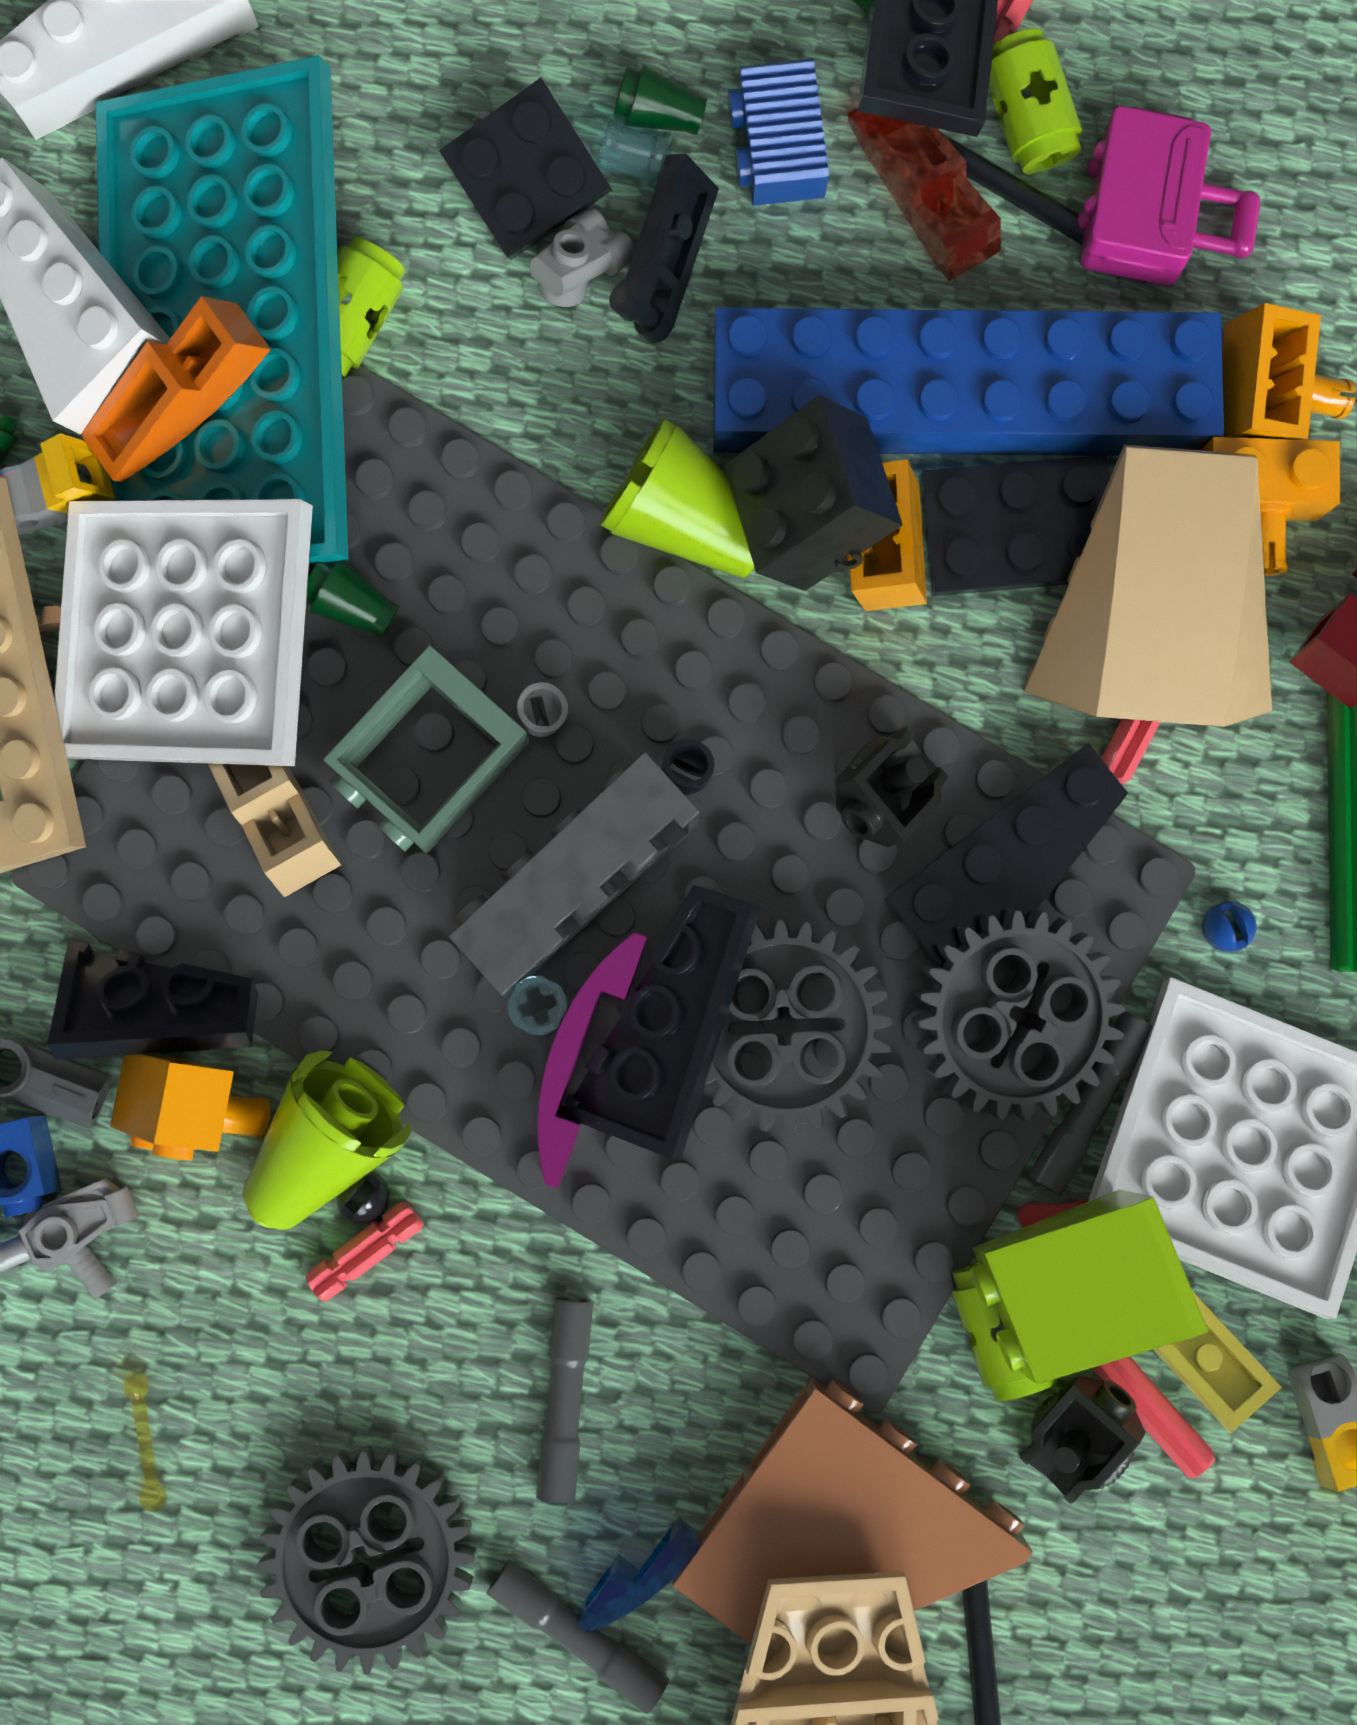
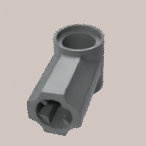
[0,1037,113,1128]

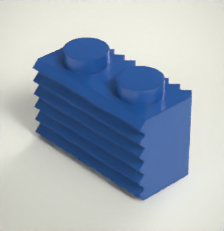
[728,58,829,206]

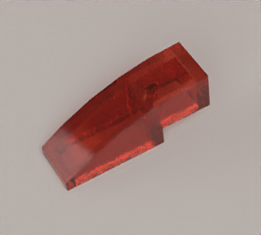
[847,108,1001,281]

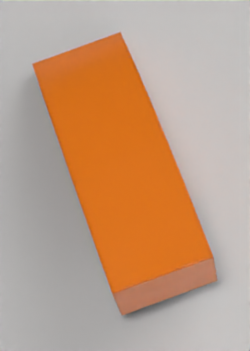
[81,296,271,482]

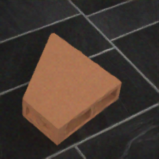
[673,1377,1033,1645]

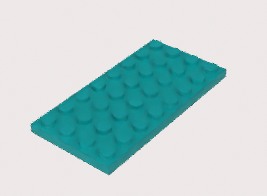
[95,55,349,565]

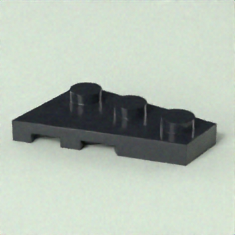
[47,939,258,1059]

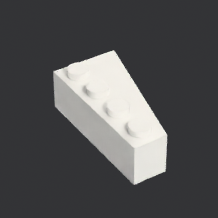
[0,0,259,140]
[0,157,170,435]

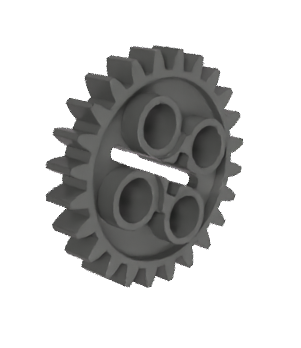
[911,908,1126,1122]
[705,920,894,1133]
[257,1446,476,1674]

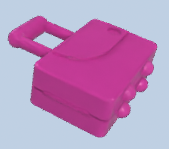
[1077,106,1261,286]

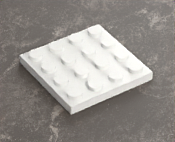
[54,499,313,766]
[1088,977,1357,1319]

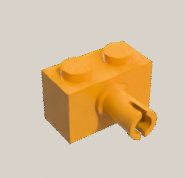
[1222,303,1356,440]
[1201,437,1340,576]
[846,459,927,611]
[110,1054,270,1160]

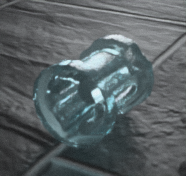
[598,117,673,189]
[507,976,569,1036]

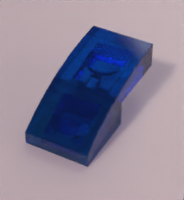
[577,1516,701,1633]

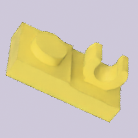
[1153,1291,1282,1434]

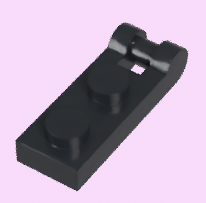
[609,153,719,343]

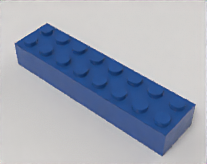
[713,308,1224,456]

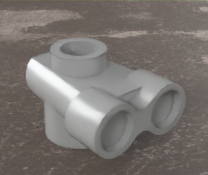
[530,207,635,307]

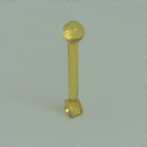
[123,1374,167,1512]

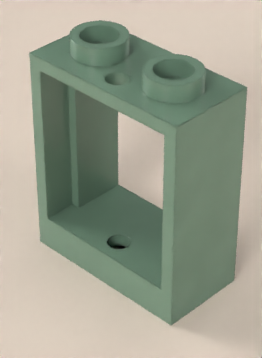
[323,645,530,854]

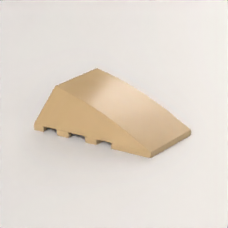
[1023,444,1272,727]
[731,1571,939,1725]

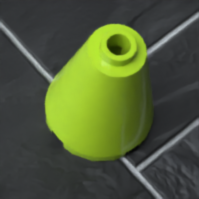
[599,418,755,579]
[242,1050,412,1230]

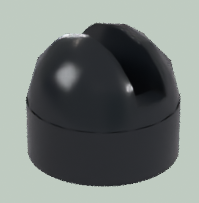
[661,739,714,795]
[336,1171,390,1223]

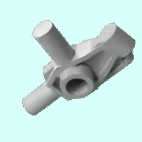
[0,1178,140,1300]

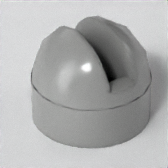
[514,682,568,737]

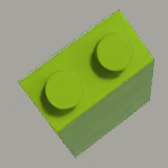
[970,1189,1209,1384]

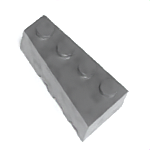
[449,752,700,998]

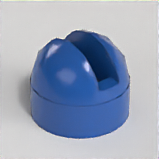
[1202,901,1257,952]

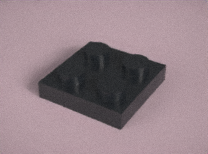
[439,78,612,260]

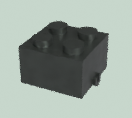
[724,395,903,591]

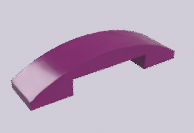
[538,933,647,1188]

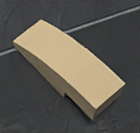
[208,763,341,897]

